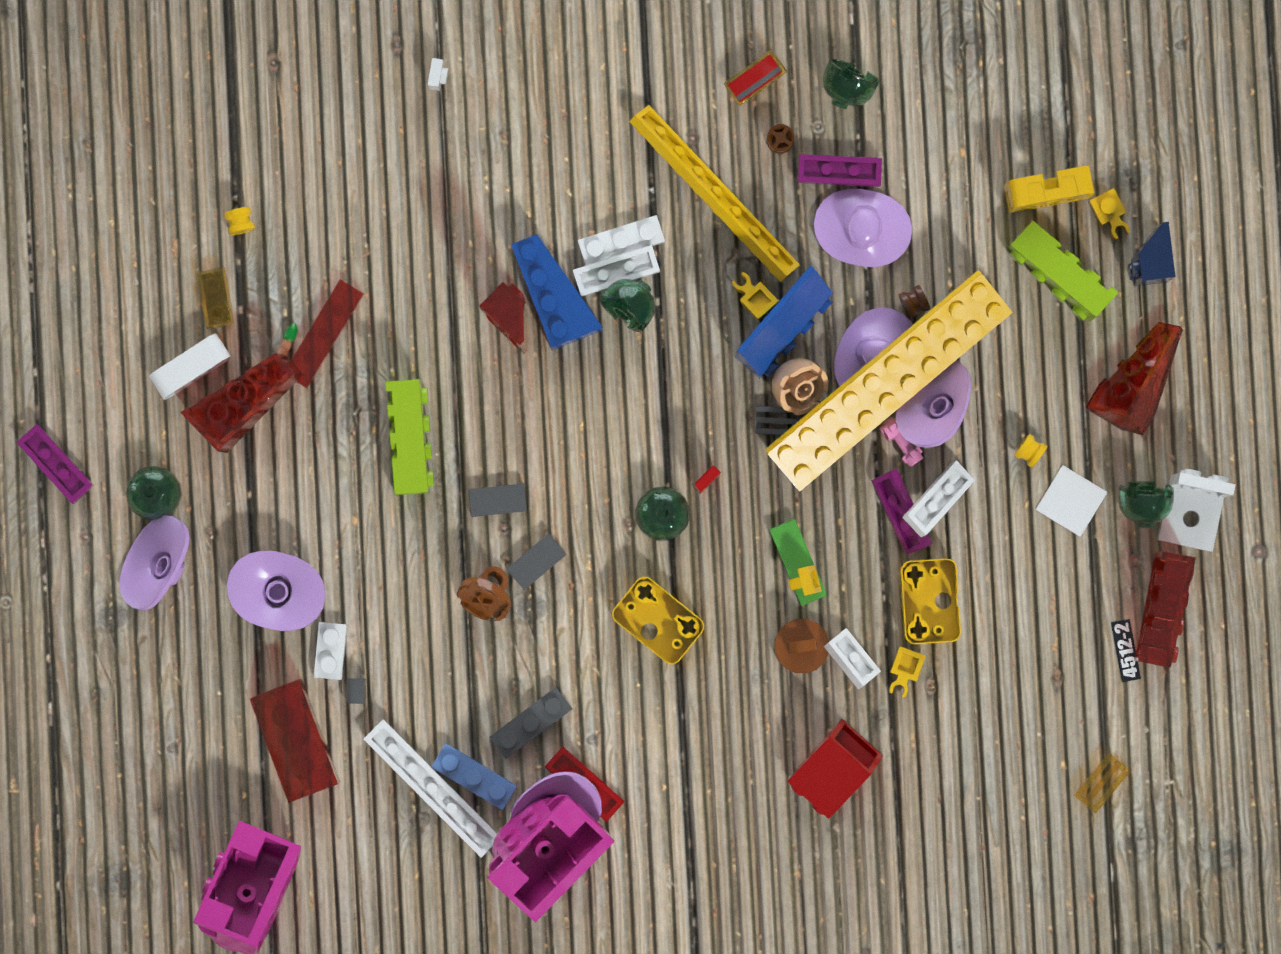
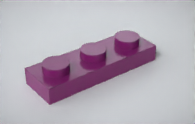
[798,154,882,187]
[16,424,94,504]
[871,468,932,555]

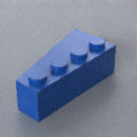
[511,234,603,350]

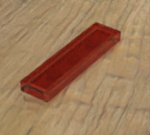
[283,279,364,388]

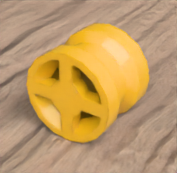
[224,207,256,236]
[1014,433,1048,468]

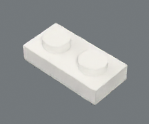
[314,622,347,680]
[824,628,881,690]

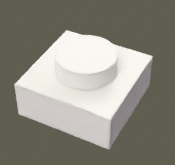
[428,58,448,91]

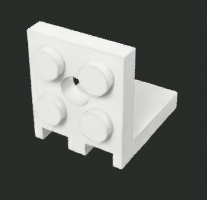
[1157,469,1236,552]

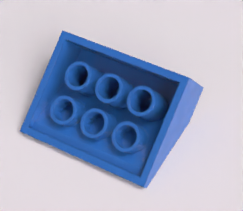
[735,265,833,379]

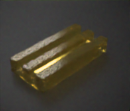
[1073,753,1131,814]

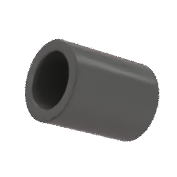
[346,678,366,704]

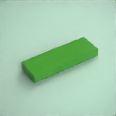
[769,519,827,606]

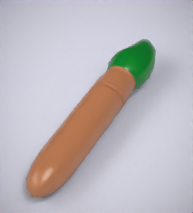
[267,323,298,386]

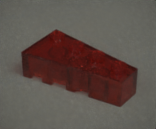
[180,353,304,453]
[1134,551,1196,668]

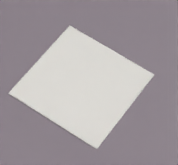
[1035,465,1107,537]

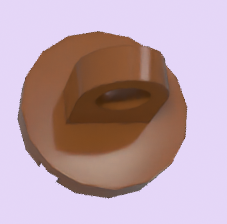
[457,566,512,621]
[774,619,829,674]

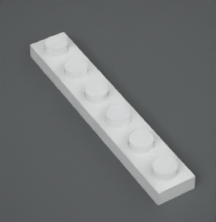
[364,719,497,857]

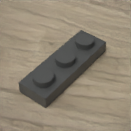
[489,687,572,759]

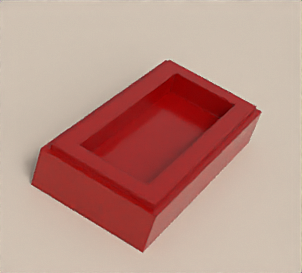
[693,466,721,494]

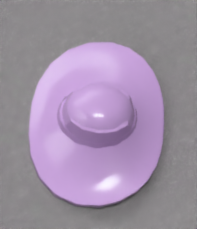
[814,189,912,267]
[834,308,913,387]
[896,360,971,448]
[119,515,190,611]
[227,551,326,631]
[511,772,602,821]

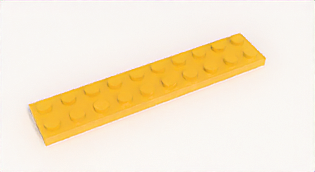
[765,270,1013,491]

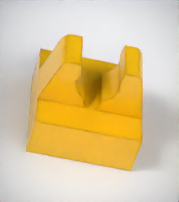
[788,565,822,596]

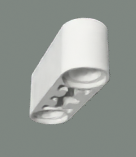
[149,333,231,400]

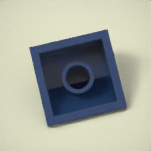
[1128,222,1176,286]

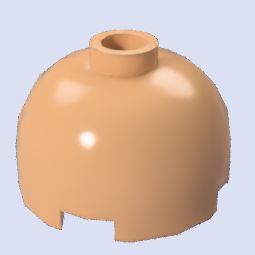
[772,358,829,415]

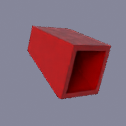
[787,719,883,819]

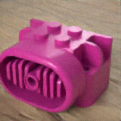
[487,794,615,923]
[193,820,301,954]

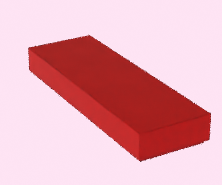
[544,746,625,822]

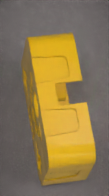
[1004,166,1095,213]
[899,559,961,644]
[612,576,704,664]

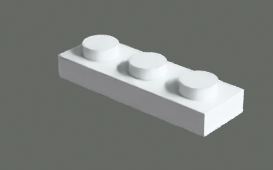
[578,215,665,266]
[573,245,660,297]
[902,460,975,537]

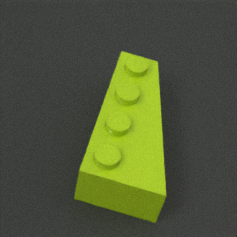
[1008,221,1119,322]
[385,379,434,496]

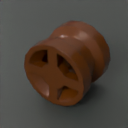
[766,124,794,154]
[899,285,930,319]

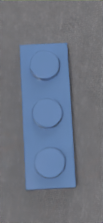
[431,743,517,810]

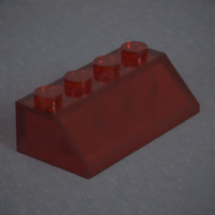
[479,282,528,354]
[250,679,341,803]

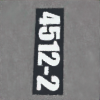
[1111,619,1141,682]

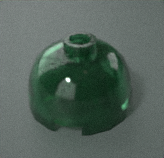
[823,58,880,109]
[600,279,656,332]
[126,466,182,521]
[1118,481,1174,528]
[635,486,690,541]

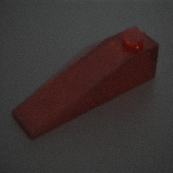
[1086,322,1183,435]

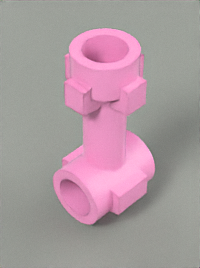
[880,417,924,467]

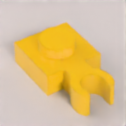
[1088,188,1130,240]
[732,272,779,322]
[889,646,926,698]

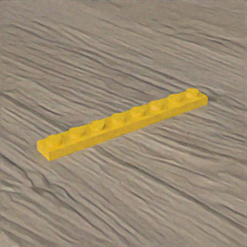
[629,105,800,282]

